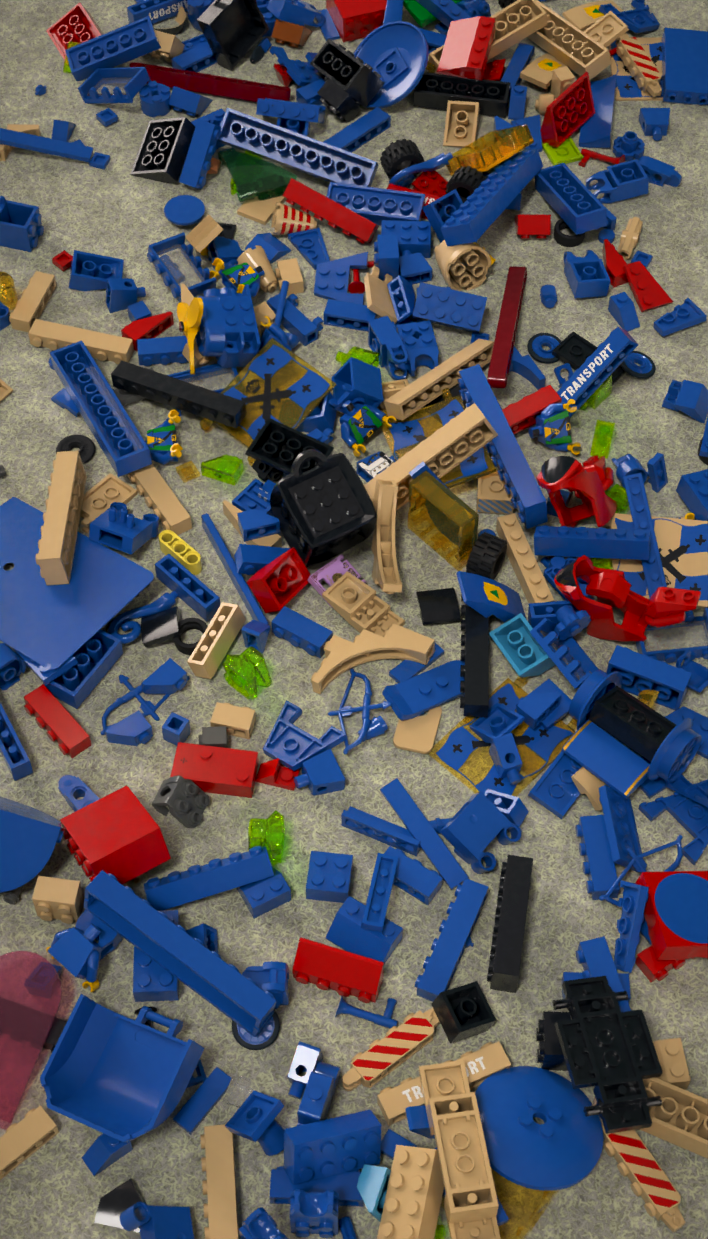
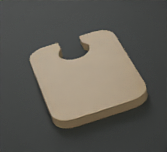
[393,706,442,754]

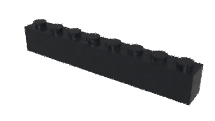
[111,361,247,429]
[460,593,489,717]

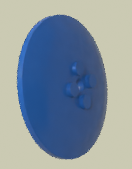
[354,21,429,109]
[475,1066,603,1191]

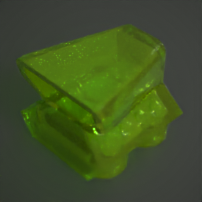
[223,647,272,699]
[248,810,285,866]

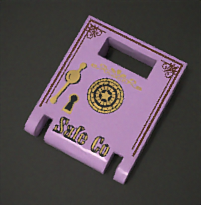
[307,554,366,608]

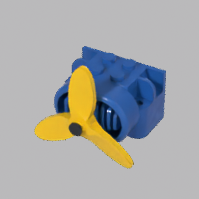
[177,284,261,375]

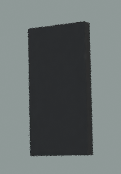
[552,331,626,391]

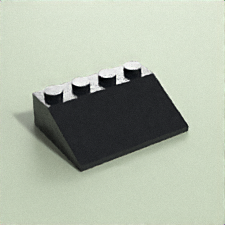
[130,117,195,183]
[245,418,334,474]

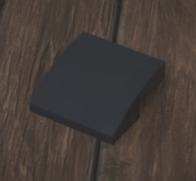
[416,588,461,625]
[141,606,181,647]

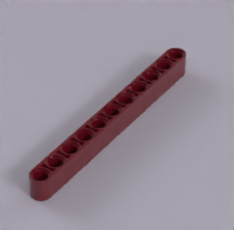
[129,62,291,102]
[487,267,527,389]

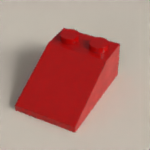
[247,547,310,613]

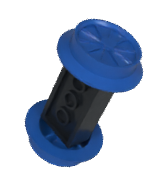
[569,669,702,783]

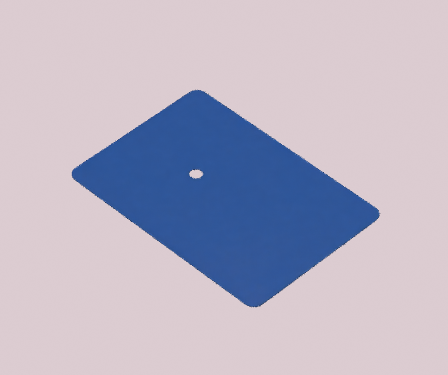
[0,497,154,670]

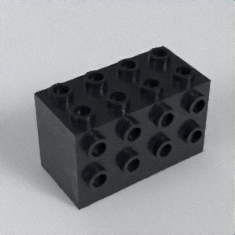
[310,39,384,108]

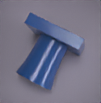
[225,1090,285,1156]

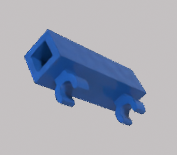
[267,293,323,346]

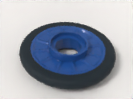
[527,333,562,364]
[620,351,656,379]
[232,1010,280,1050]

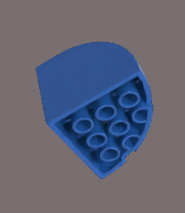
[0,797,64,893]

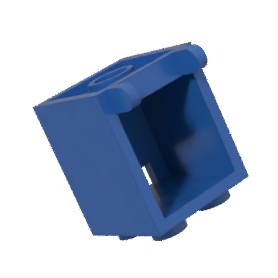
[0,196,44,252]
[329,357,384,414]

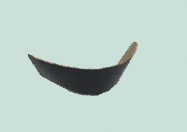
[154,7,186,35]

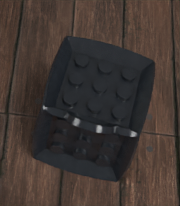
[270,449,377,567]

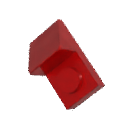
[273,64,293,87]
[255,758,300,791]

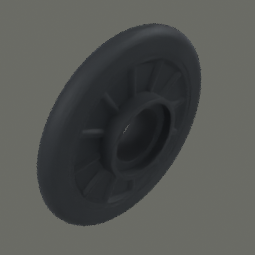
[56,435,95,464]

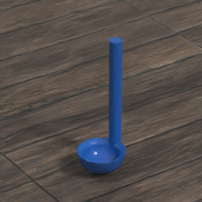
[274,281,300,349]

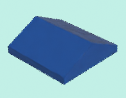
[245,233,291,264]
[674,380,708,423]
[470,702,525,743]

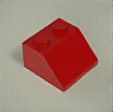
[515,215,551,238]

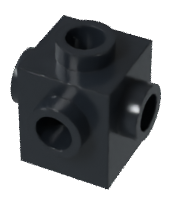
[251,460,282,482]

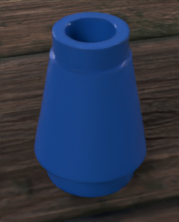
[357,716,388,742]

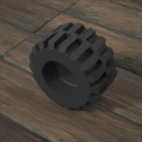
[380,139,424,182]
[446,166,487,203]
[466,532,507,580]

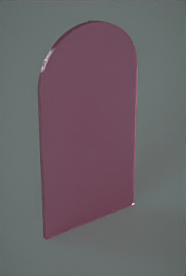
[0,951,62,1130]

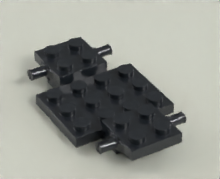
[553,976,663,1134]

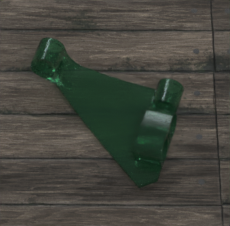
[218,148,297,202]

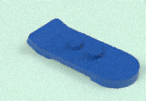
[382,660,464,720]

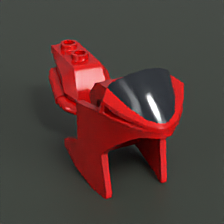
[536,455,618,527]
[554,555,701,641]

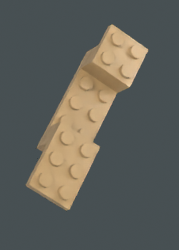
[419,1060,501,1239]

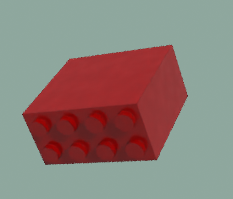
[326,0,387,42]
[60,785,171,884]

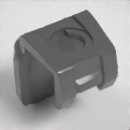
[152,775,210,828]

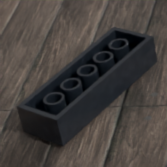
[414,72,511,118]
[487,855,533,993]

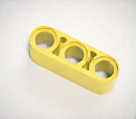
[159,530,202,575]

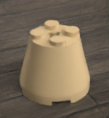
[434,240,491,291]

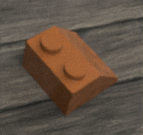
[272,19,312,48]

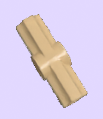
[617,217,643,260]

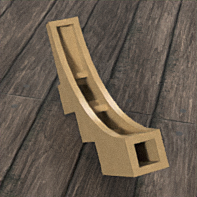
[371,479,402,594]
[311,623,435,694]

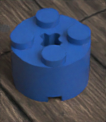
[139,81,172,117]
[0,643,26,690]

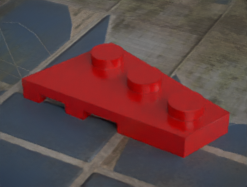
[623,261,673,312]

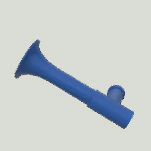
[335,995,397,1029]

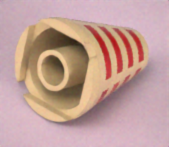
[271,202,317,236]

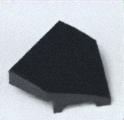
[94,1178,146,1233]

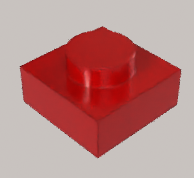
[52,250,73,272]

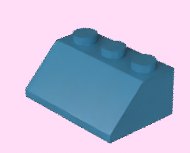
[489,613,555,678]

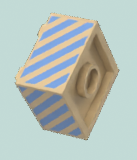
[476,470,513,514]

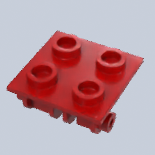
[483,58,506,81]
[412,170,448,197]

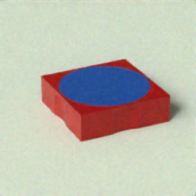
[635,871,708,960]

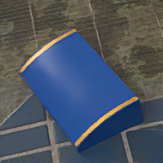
[561,719,650,798]

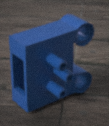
[89,502,159,555]
[440,791,522,874]
[120,1202,194,1239]

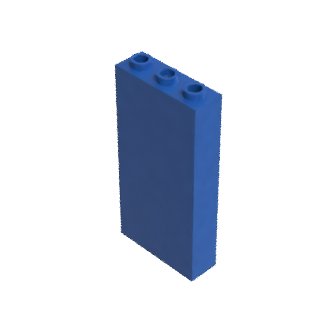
[662,27,708,105]

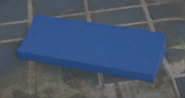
[65,16,161,81]
[579,74,617,148]
[326,182,426,225]

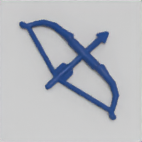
[328,669,391,755]
[101,675,190,735]
[599,835,683,907]

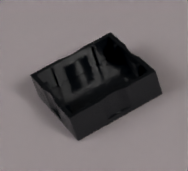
[197,0,269,71]

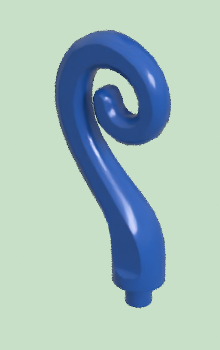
[389,152,453,187]
[107,591,178,644]

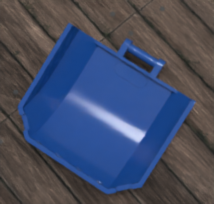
[40,994,204,1143]

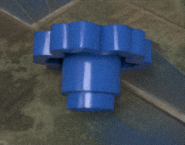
[613,131,645,161]
[553,605,591,640]

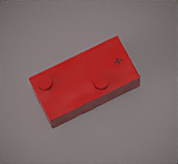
[170,742,259,798]

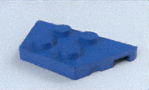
[665,706,708,759]

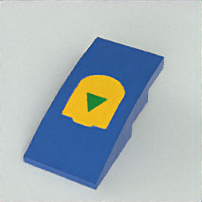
[456,571,526,622]

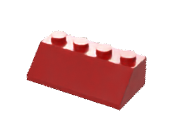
[292,937,384,1003]

